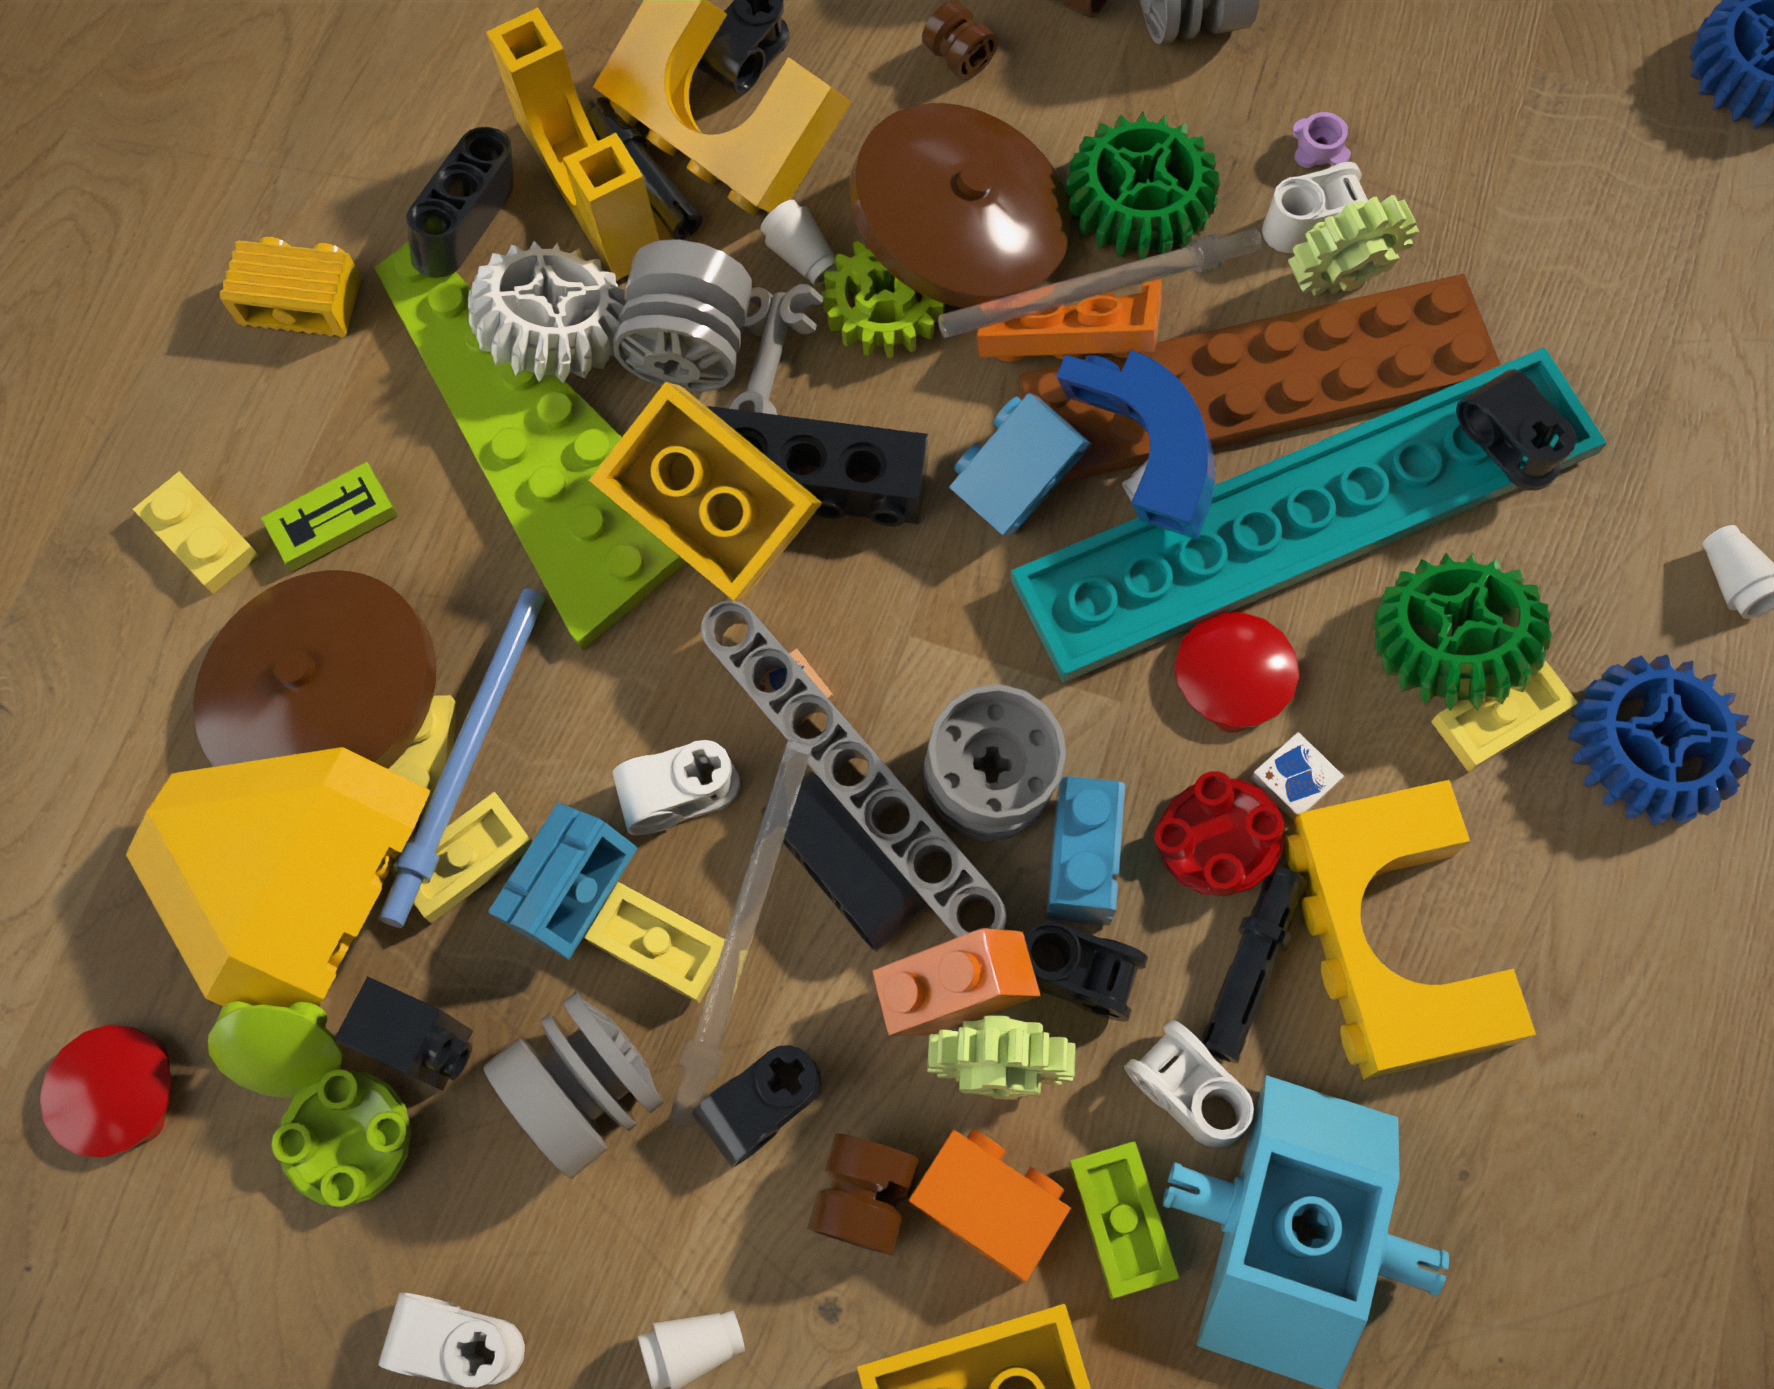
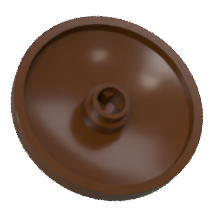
[849,103,1072,309]
[193,570,437,769]

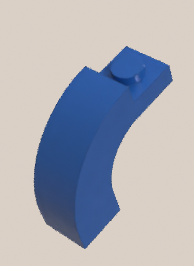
[1056,350,1215,540]

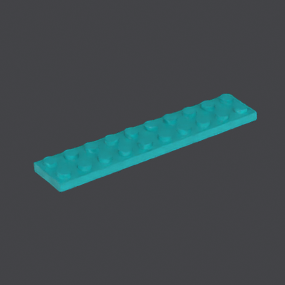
[1010,347,1607,683]

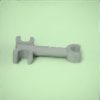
[729,284,824,415]

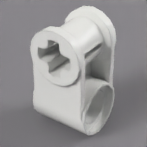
[1262,162,1368,253]
[612,740,740,835]
[1124,1019,1254,1149]
[378,1292,525,1388]

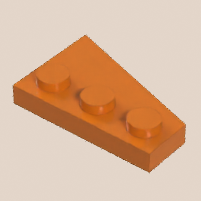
[977,279,1162,362]

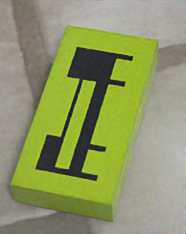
[261,462,398,572]

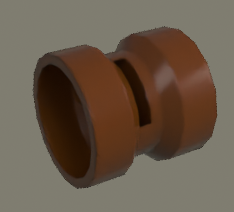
[922,0,998,80]

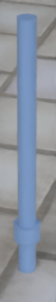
[378,588,545,928]

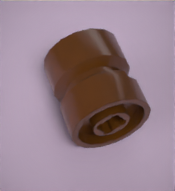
[807,1133,920,1256]

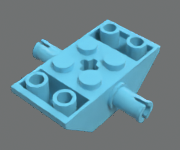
[1162,1075,1449,1389]

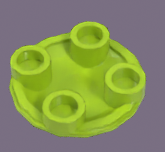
[208,1001,343,1098]
[271,1069,412,1207]

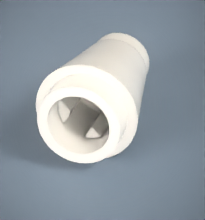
[760,200,836,287]
[1702,525,1774,619]
[637,1310,745,1389]

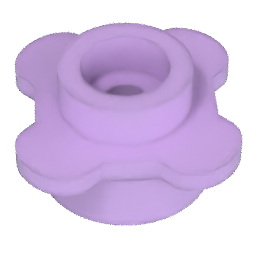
[1292,112,1351,168]

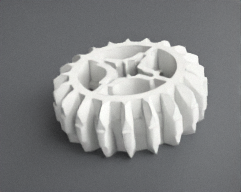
[468,241,626,383]

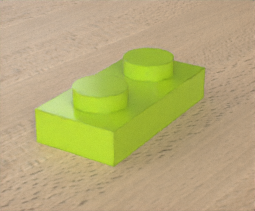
[1068,1141,1180,1299]

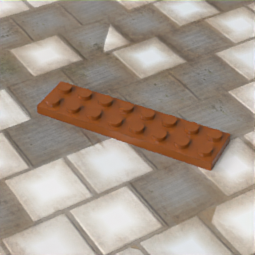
[1019,274,1501,484]

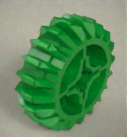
[1066,111,1220,261]
[1374,552,1552,711]

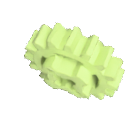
[1288,195,1419,296]
[927,1016,1076,1100]

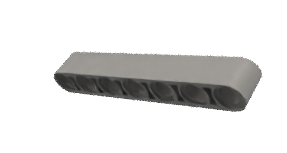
[701,600,1008,938]

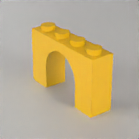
[593,0,852,216]
[486,7,660,281]
[1284,780,1536,1080]

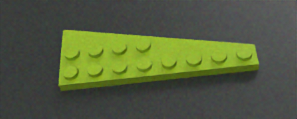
[374,241,686,650]

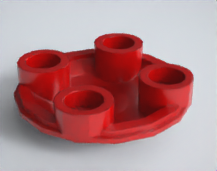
[1173,612,1299,733]
[1154,771,1285,896]
[40,1025,173,1158]

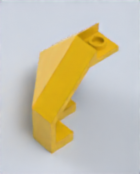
[126,747,431,1008]

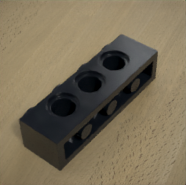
[706,406,929,527]

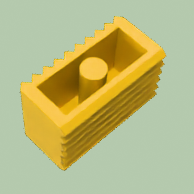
[220,237,362,338]

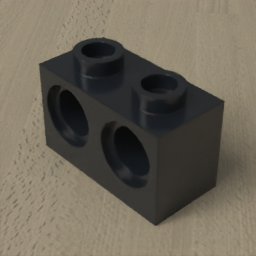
[334,976,473,1091]

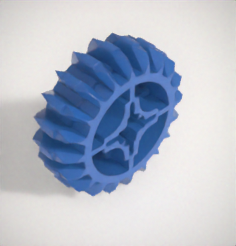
[1689,0,1774,129]
[1568,654,1755,825]

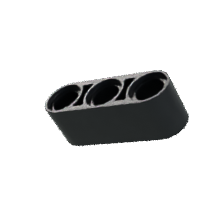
[406,127,513,278]
[761,771,927,952]

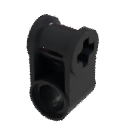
[696,0,789,94]
[1456,369,1577,491]
[1025,921,1148,1022]
[692,1045,821,1168]

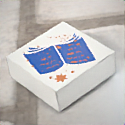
[1250,732,1344,821]

